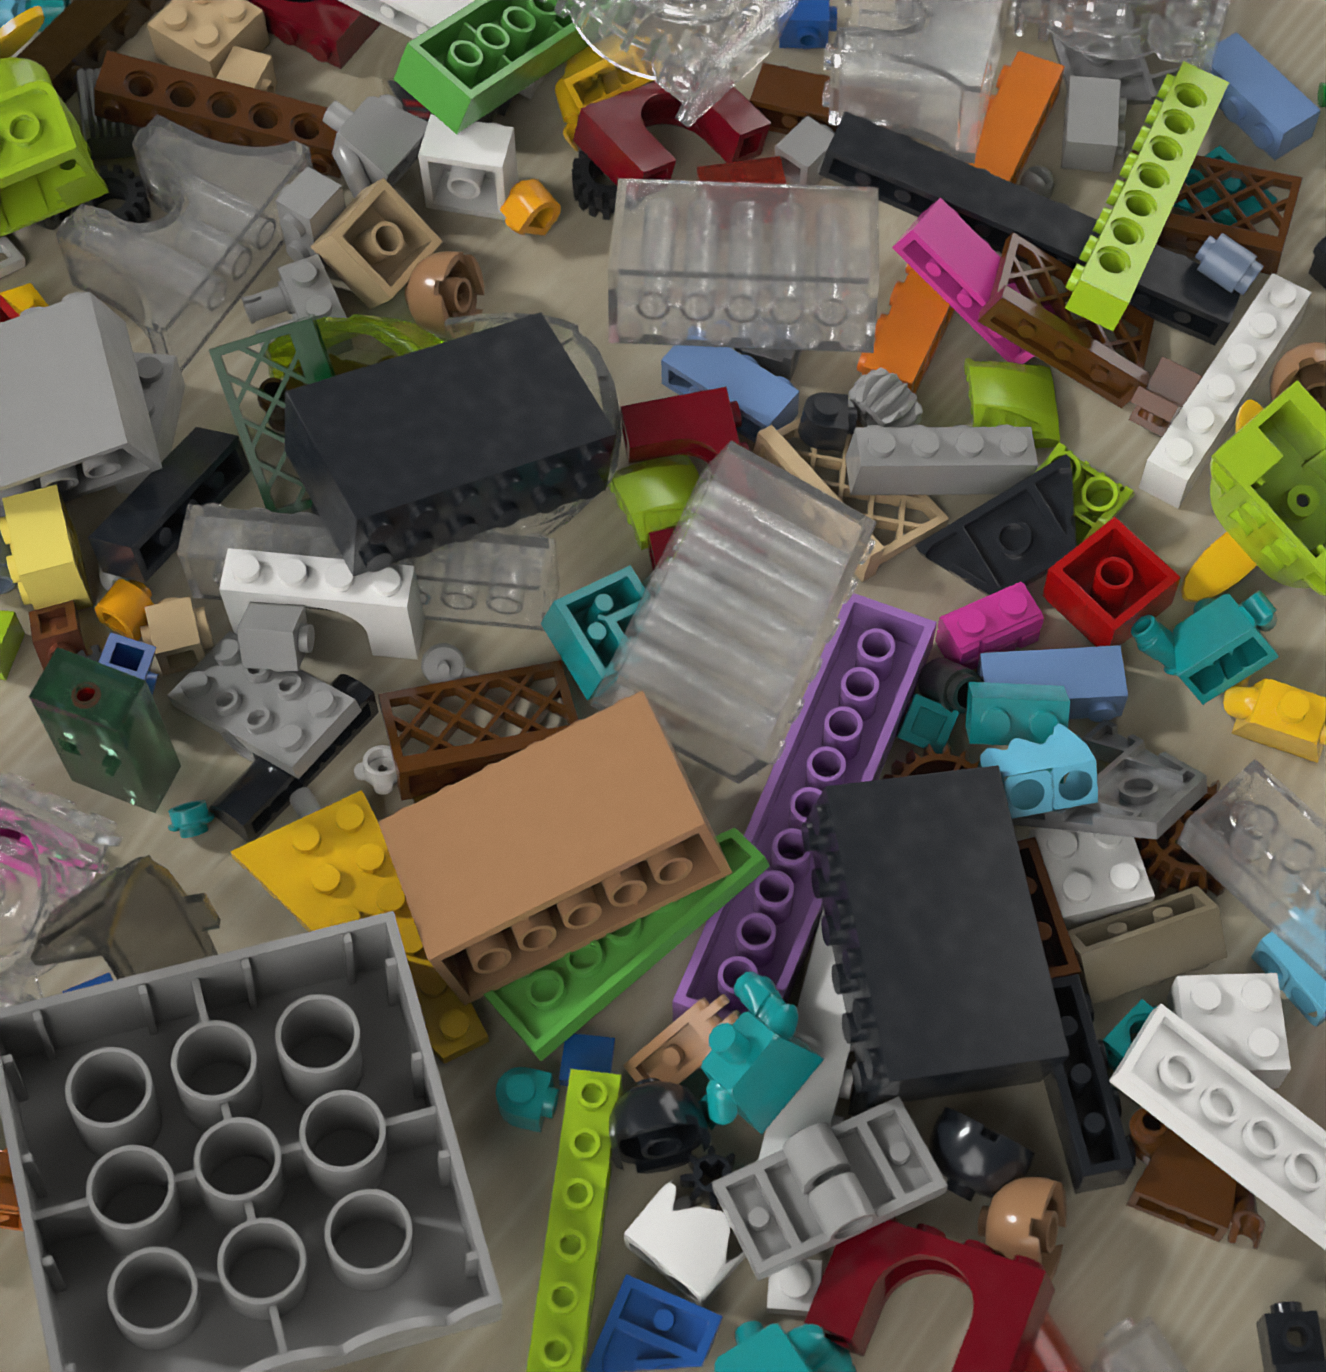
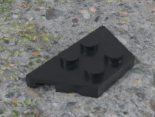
[915,454,1077,596]

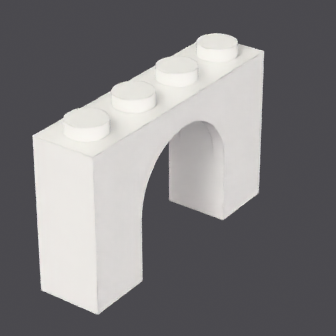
[219,548,425,660]

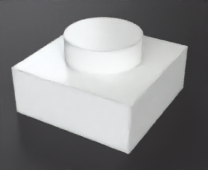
[767,1259,822,1316]

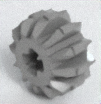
[848,367,923,427]

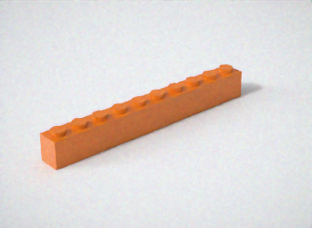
[857,50,1065,394]

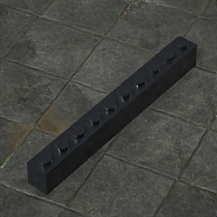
[819,111,1240,346]

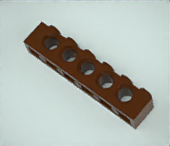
[94,50,342,179]

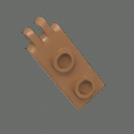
[623,994,741,1085]

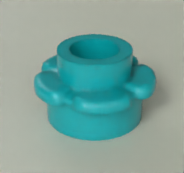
[168,800,215,838]

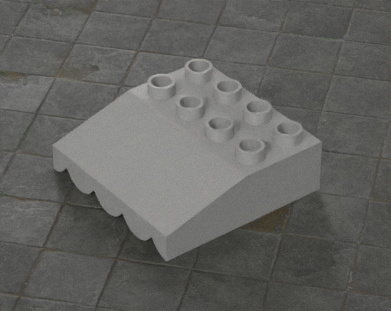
[0,911,503,1372]

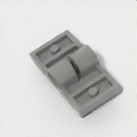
[167,631,362,779]
[712,1096,948,1281]

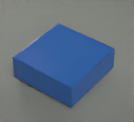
[559,1033,615,1086]

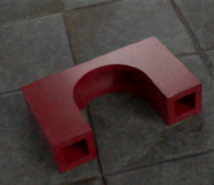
[247,0,381,69]
[573,62,771,204]
[620,387,771,579]
[804,1217,1055,1372]

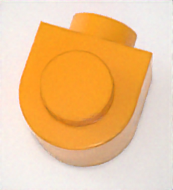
[499,179,561,236]
[94,579,154,641]

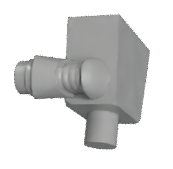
[322,94,428,198]

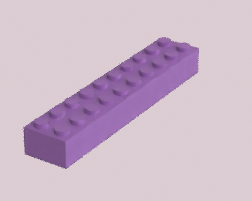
[672,591,937,1022]

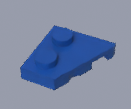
[585,1274,724,1372]

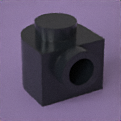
[798,392,857,452]

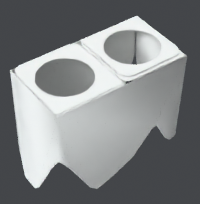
[624,1180,746,1307]

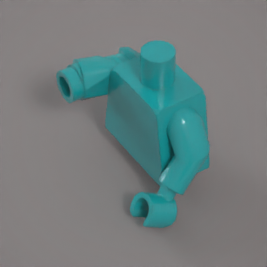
[1131,590,1279,705]
[699,971,824,1135]
[714,1321,856,1372]

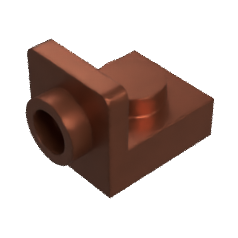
[28,600,89,677]

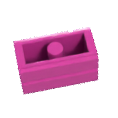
[935,582,1044,670]

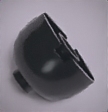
[609,1078,712,1174]
[929,1107,1035,1202]

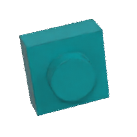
[896,694,959,754]

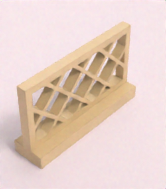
[751,418,950,582]

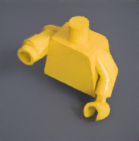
[555,31,674,152]
[1223,674,1326,763]

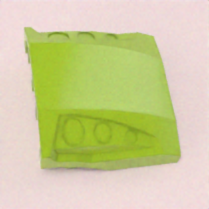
[964,358,1060,448]
[1030,442,1135,546]
[607,455,718,550]

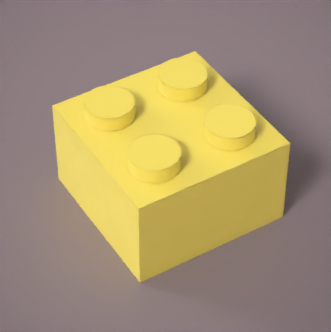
[0,484,93,610]

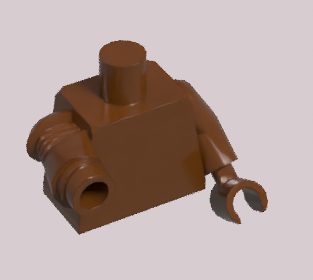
[1126,1108,1266,1249]

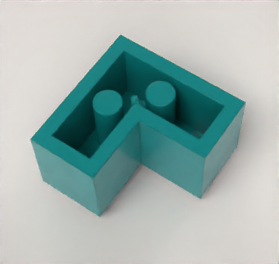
[540,565,654,701]
[965,682,1070,784]

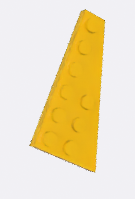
[230,790,489,1064]

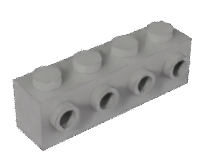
[845,425,1038,495]

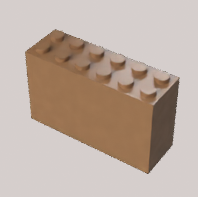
[378,690,732,1006]

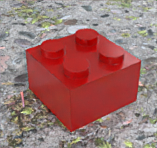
[1042,517,1181,647]

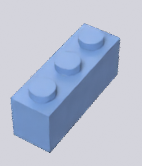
[1196,32,1321,160]
[661,325,799,443]
[976,645,1128,722]

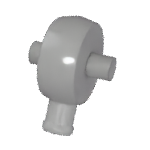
[421,643,479,684]

